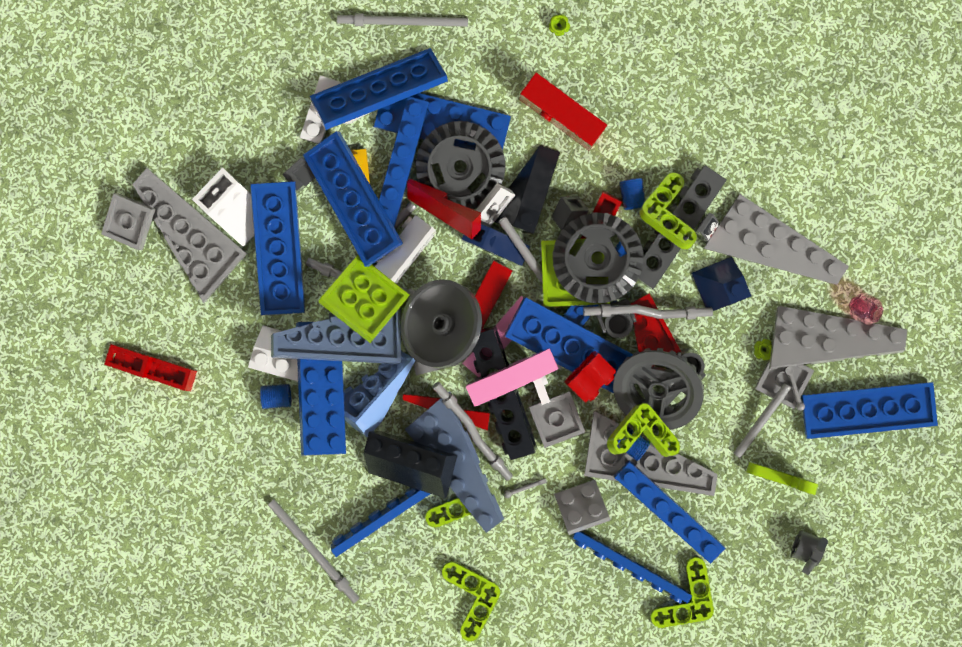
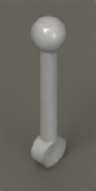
[785,367,805,411]
[503,478,547,498]

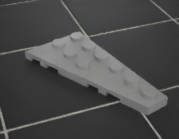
[132,168,247,303]
[703,194,849,285]
[769,306,907,370]
[584,411,718,496]

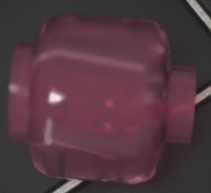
[849,293,883,325]

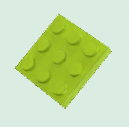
[541,239,610,307]
[318,255,409,343]

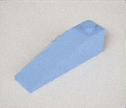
[344,351,415,437]

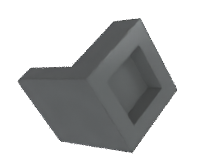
[282,157,315,192]
[552,196,589,231]

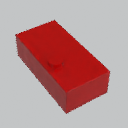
[519,72,607,151]

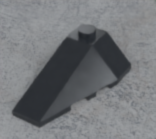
[495,146,560,235]

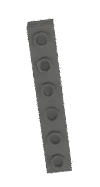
[638,165,727,290]

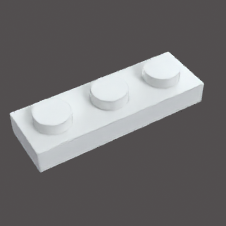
[300,75,341,144]

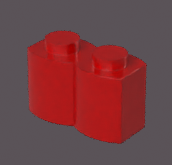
[564,351,616,403]

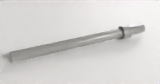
[337,13,468,27]
[268,499,360,604]

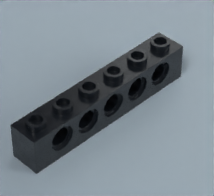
[472,325,537,460]

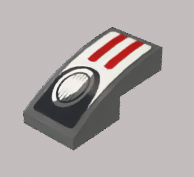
[695,212,719,243]

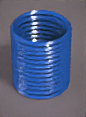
[620,178,646,210]
[260,384,292,409]
[617,426,650,461]

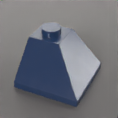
[692,257,751,311]

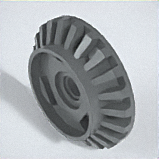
[416,121,506,209]
[552,212,644,303]
[613,348,704,430]

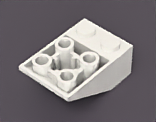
[192,168,255,247]

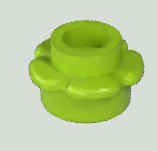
[549,15,570,36]
[754,339,772,360]

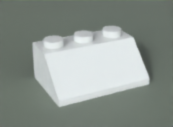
[375,215,437,284]
[248,325,298,381]

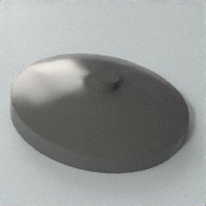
[401,279,482,368]

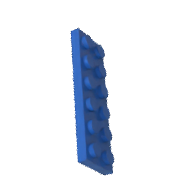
[310,48,448,130]
[374,93,511,150]
[303,131,403,267]
[251,181,305,315]
[504,297,633,393]
[296,322,346,456]
[801,382,938,439]

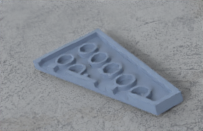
[271,308,401,364]
[405,392,504,533]

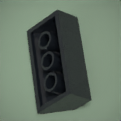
[364,431,457,498]

